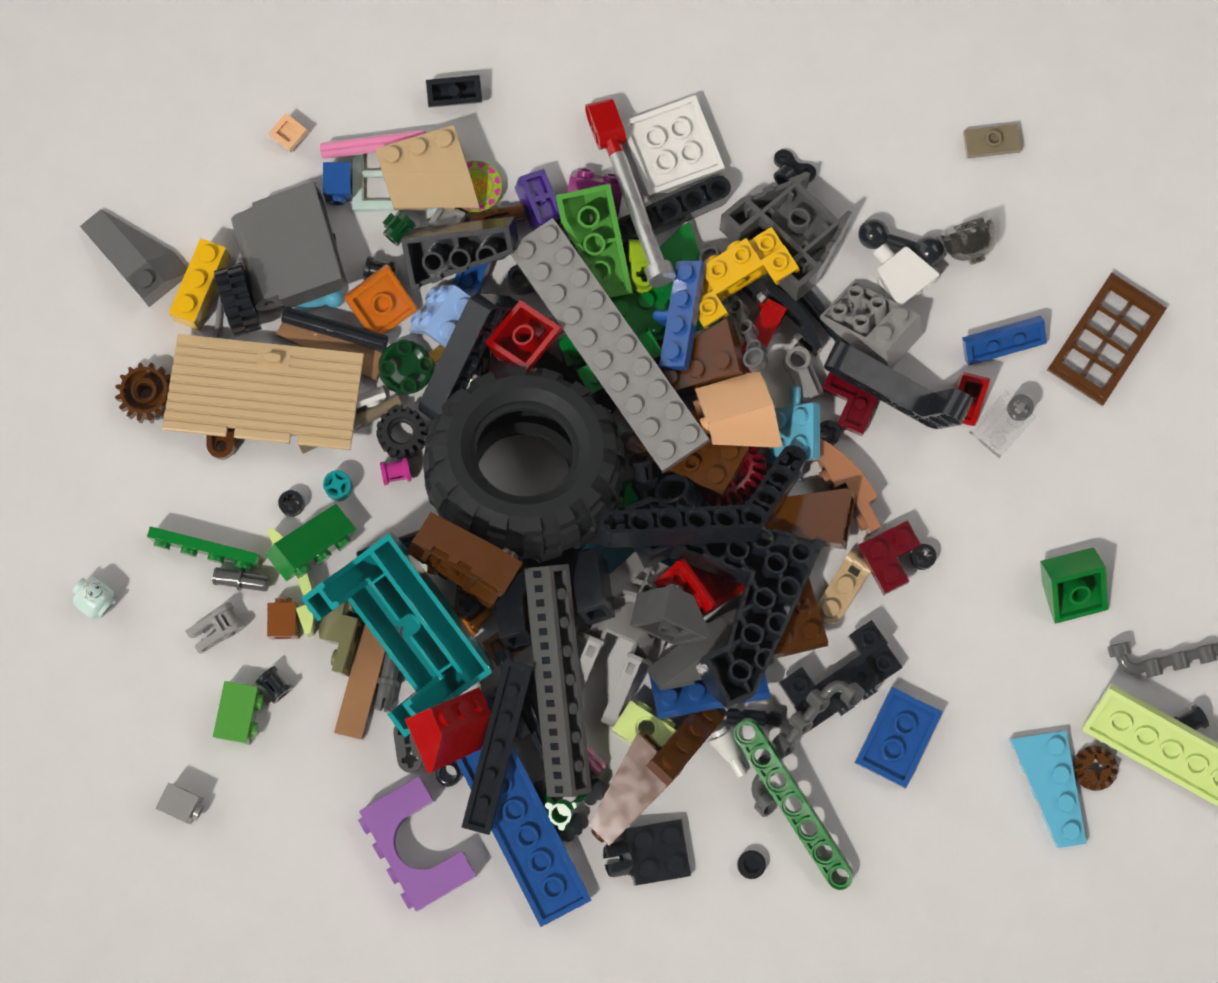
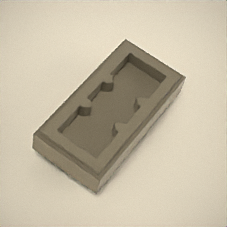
[963,124,1022,158]

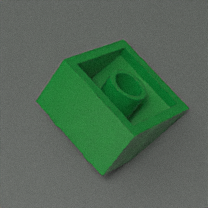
[1040,547,1108,624]

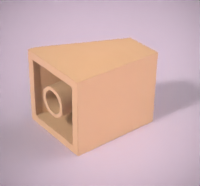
[693,372,782,448]

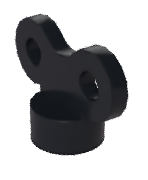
[774,149,816,185]

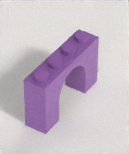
[358,776,477,912]

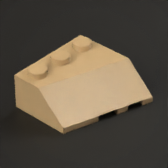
[375,125,480,210]

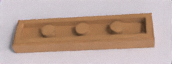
[276,323,382,382]
[334,624,386,740]

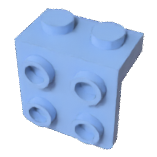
[409,285,471,347]

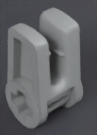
[185,602,245,654]

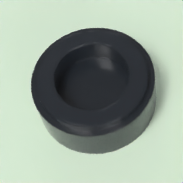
[737,850,766,879]

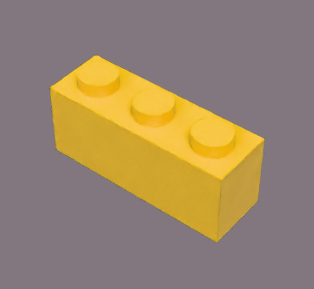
[169,238,231,330]

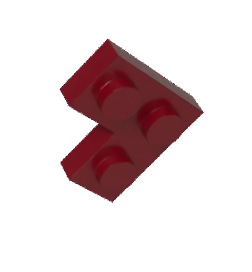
[822,372,878,436]
[857,520,921,596]

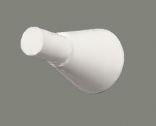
[708,725,747,778]

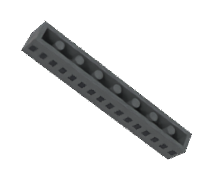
[524,564,592,797]

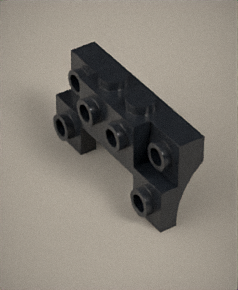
[778,620,903,732]

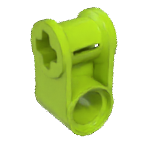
[627,239,653,294]

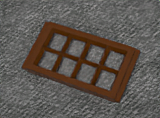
[1047,272,1167,406]

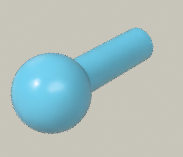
[294,290,345,312]

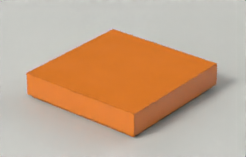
[342,264,418,335]

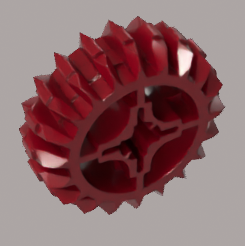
[695,446,768,506]

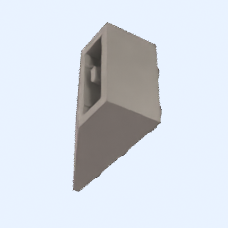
[820,281,922,368]

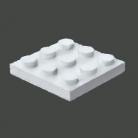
[622,95,725,198]

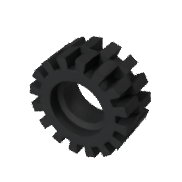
[376,406,427,459]

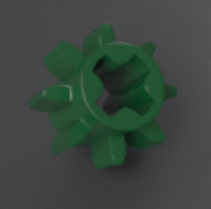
[382,212,416,246]

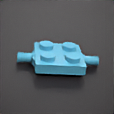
[769,387,820,482]

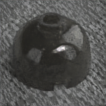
[940,216,997,265]

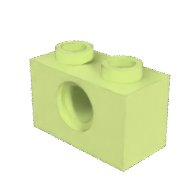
[612,700,676,746]

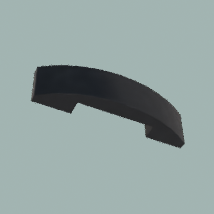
[741,278,822,357]

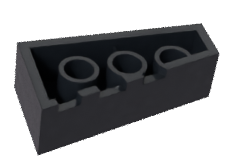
[401,216,519,292]

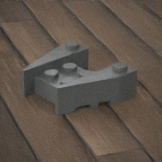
[719,172,852,302]

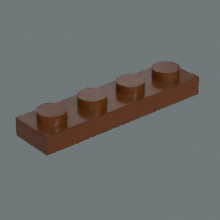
[646,709,724,785]

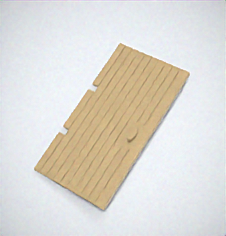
[162,334,364,450]

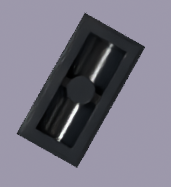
[426,75,482,108]

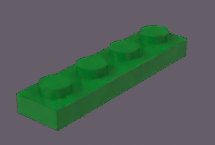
[147,526,262,571]

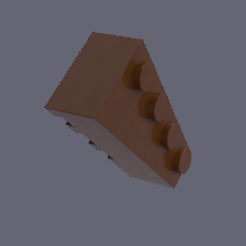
[655,318,747,399]

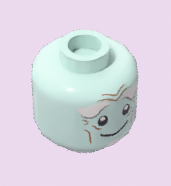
[72,577,115,618]

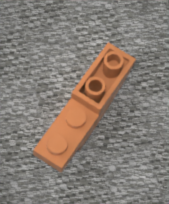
[812,438,881,536]

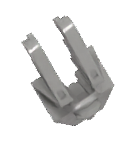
[577,552,670,727]

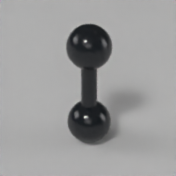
[858,219,944,267]

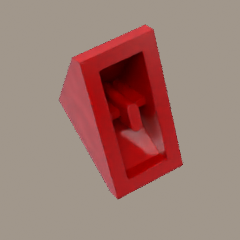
[955,372,990,427]

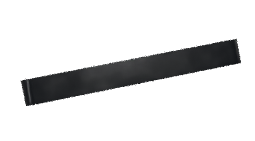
[507,175,731,295]

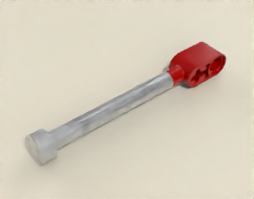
[585,98,676,287]

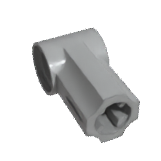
[783,346,824,404]

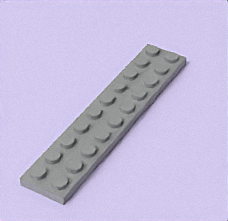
[510,218,710,473]

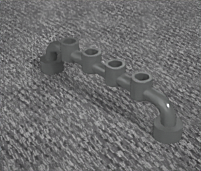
[699,246,768,372]
[1107,642,1218,678]
[751,681,865,817]

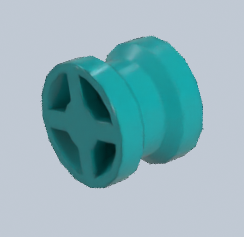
[323,470,353,501]

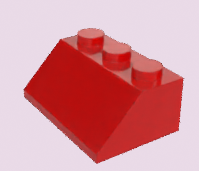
[405,687,491,774]

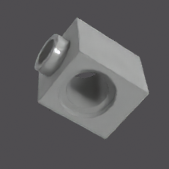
[155,782,204,824]

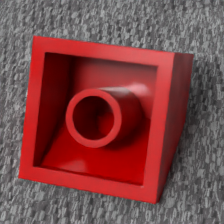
[485,300,563,371]

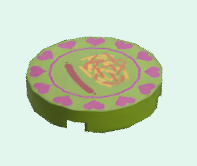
[458,160,502,214]

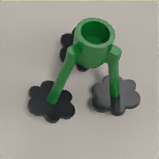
[533,774,604,842]

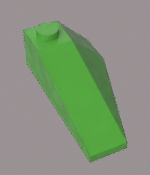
[555,184,633,298]

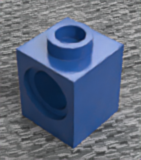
[323,162,353,205]

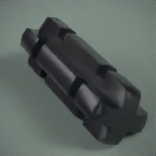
[726,708,782,727]

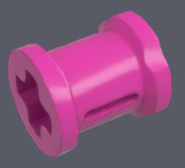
[380,457,412,486]

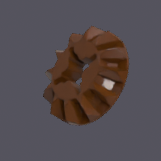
[1073,745,1119,791]

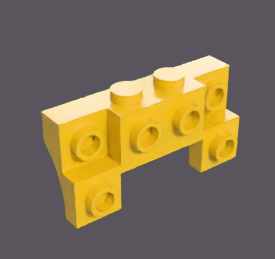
[698,227,800,330]

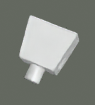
[873,243,939,307]

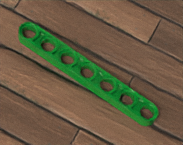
[734,718,853,890]

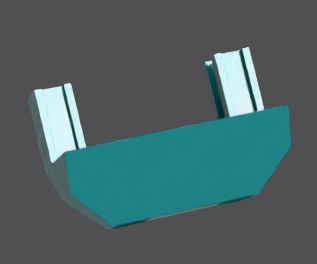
[301,532,494,738]

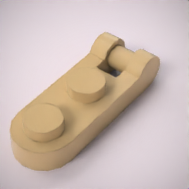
[817,549,870,624]

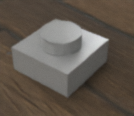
[428,208,466,226]

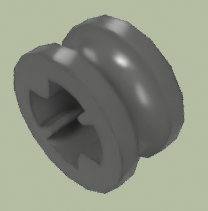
[1007,394,1034,421]

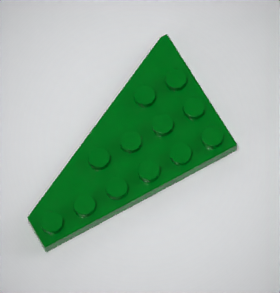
[558,222,723,369]

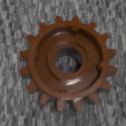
[115,362,171,424]

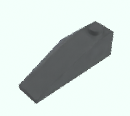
[80,209,187,307]

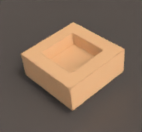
[269,113,308,153]

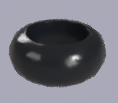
[435,762,462,787]

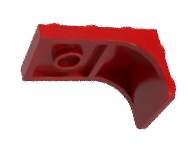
[653,559,745,618]

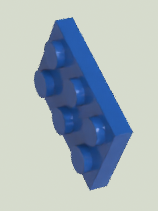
[854,687,943,789]

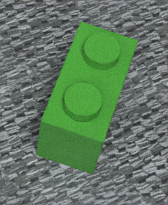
[213,681,264,745]

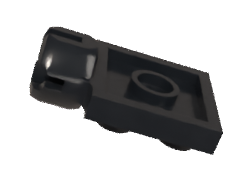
[603,819,691,886]

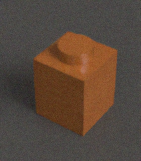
[267,597,299,639]

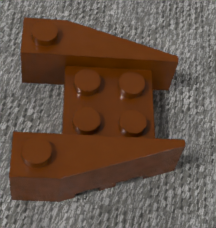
[406,512,522,609]

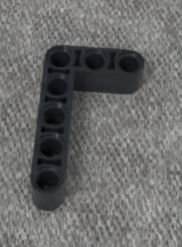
[418,293,518,420]
[823,341,973,429]

